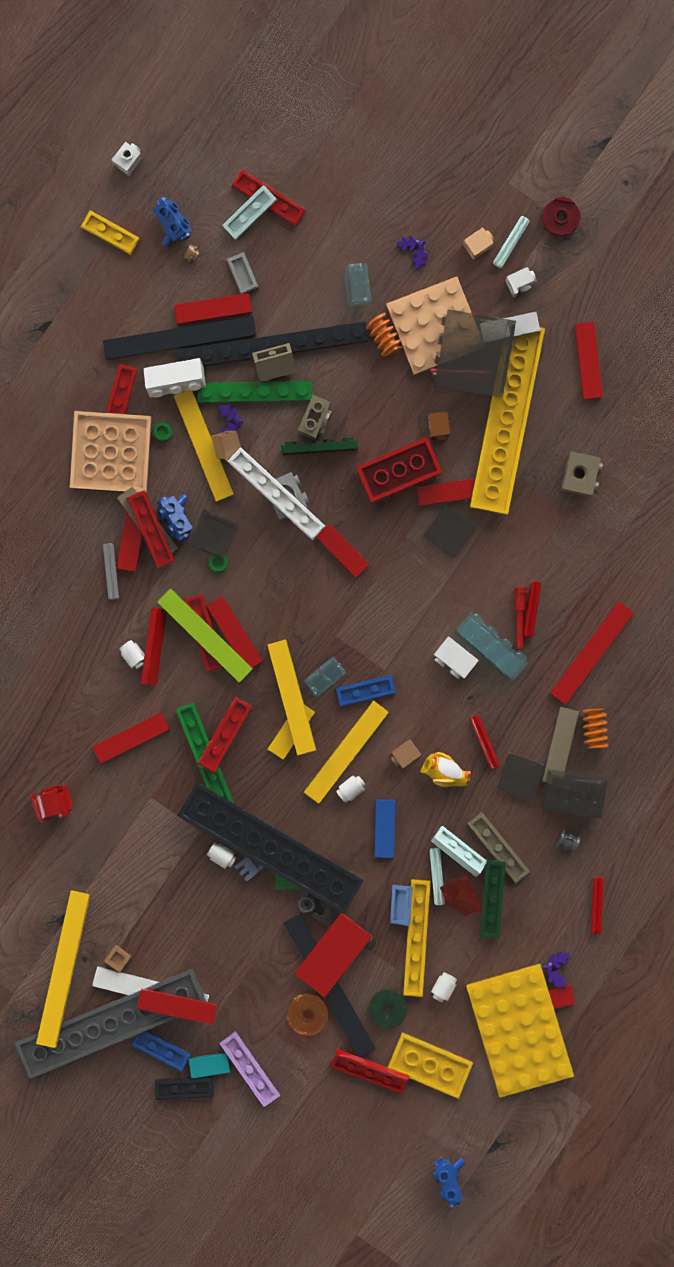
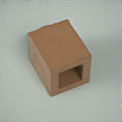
[211,431,241,461]
[391,739,421,768]

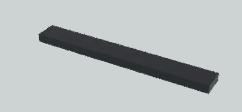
[103,316,256,360]
[283,913,376,1058]

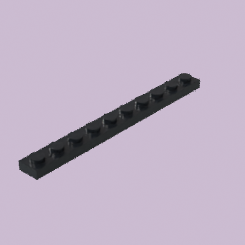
[177,321,368,366]

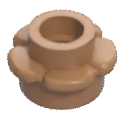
[183,244,199,263]

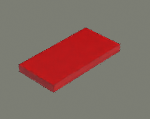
[294,912,372,998]

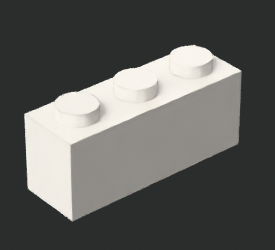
[144,358,206,397]

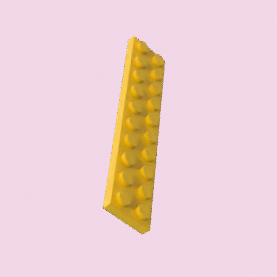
[470,327,545,515]

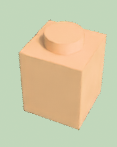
[463,227,494,260]

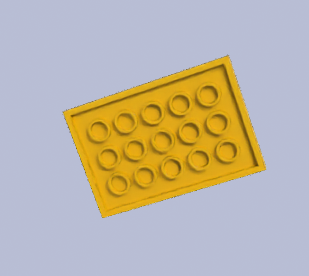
[466,964,574,1097]

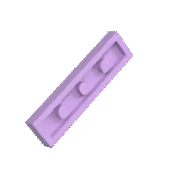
[219,1031,280,1107]

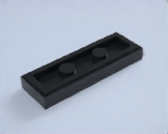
[155,1076,214,1100]

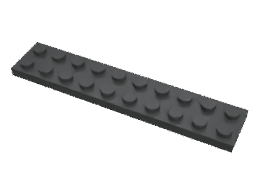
[15,968,207,1079]

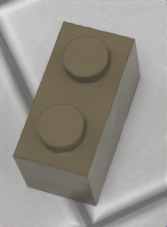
[252,343,297,382]

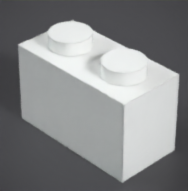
[434,636,479,679]

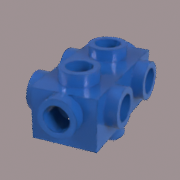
[152,197,192,247]
[157,494,193,542]
[433,1158,466,1207]

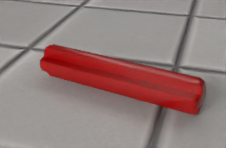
[523,581,541,638]
[470,715,500,770]
[591,877,604,935]

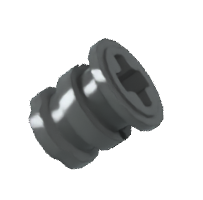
[556,830,580,853]

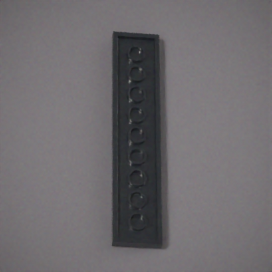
[177,782,364,914]

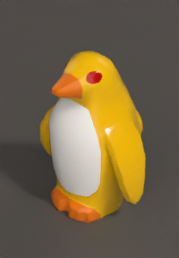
[420,752,471,787]

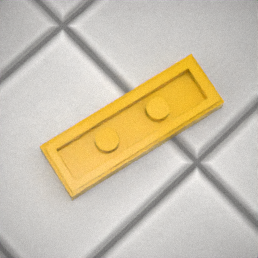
[81,211,140,255]
[268,705,315,760]

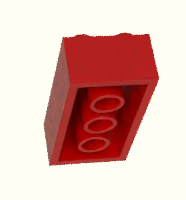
[356,437,442,504]

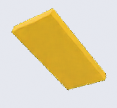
[387,1032,473,1099]

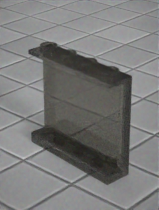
[431,310,516,399]

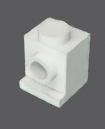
[505,267,537,298]

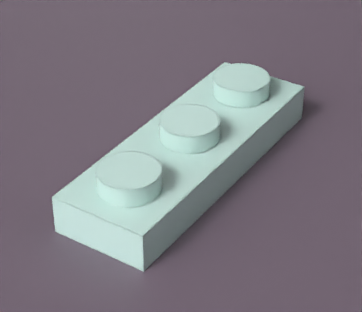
[222,185,277,240]
[431,826,486,877]

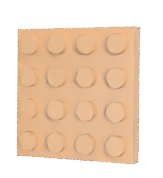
[386,277,485,375]
[70,411,152,493]

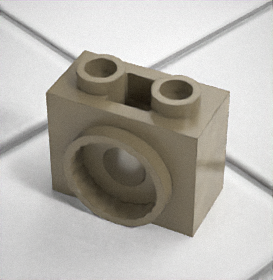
[298,395,332,441]
[560,451,603,497]

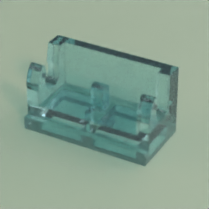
[344,263,371,307]
[304,657,347,697]

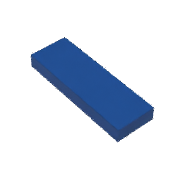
[336,675,396,707]
[375,799,395,858]
[131,1030,191,1072]

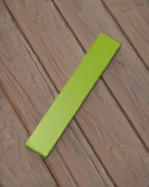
[158,588,253,683]

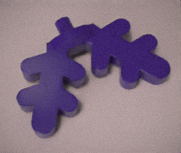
[396,235,428,269]
[219,404,244,435]
[543,951,570,988]

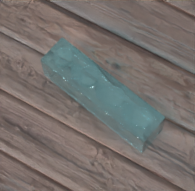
[455,612,528,681]

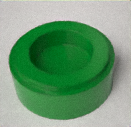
[153,422,173,442]
[209,553,228,573]

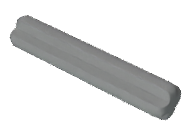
[103,543,119,600]

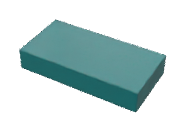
[189,1052,230,1078]

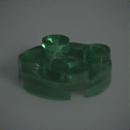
[369,989,407,1028]

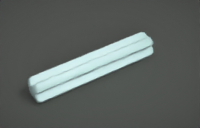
[493,216,529,268]
[430,848,445,905]

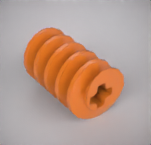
[366,313,404,357]
[582,709,608,748]

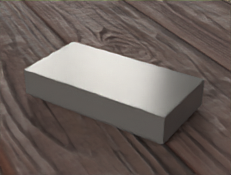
[226,252,259,294]

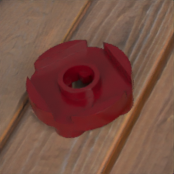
[542,197,581,237]

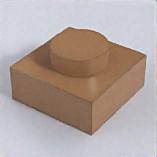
[104,945,131,973]

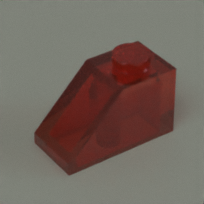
[440,875,482,916]

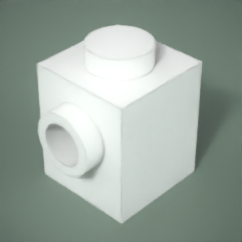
[112,142,142,176]

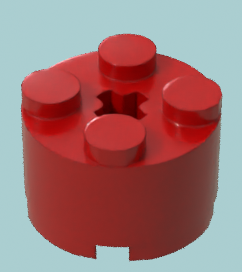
[30,784,73,822]

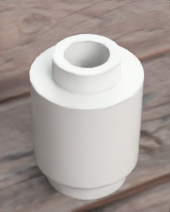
[120,640,145,669]
[336,775,366,803]
[207,842,236,869]
[431,972,457,1003]

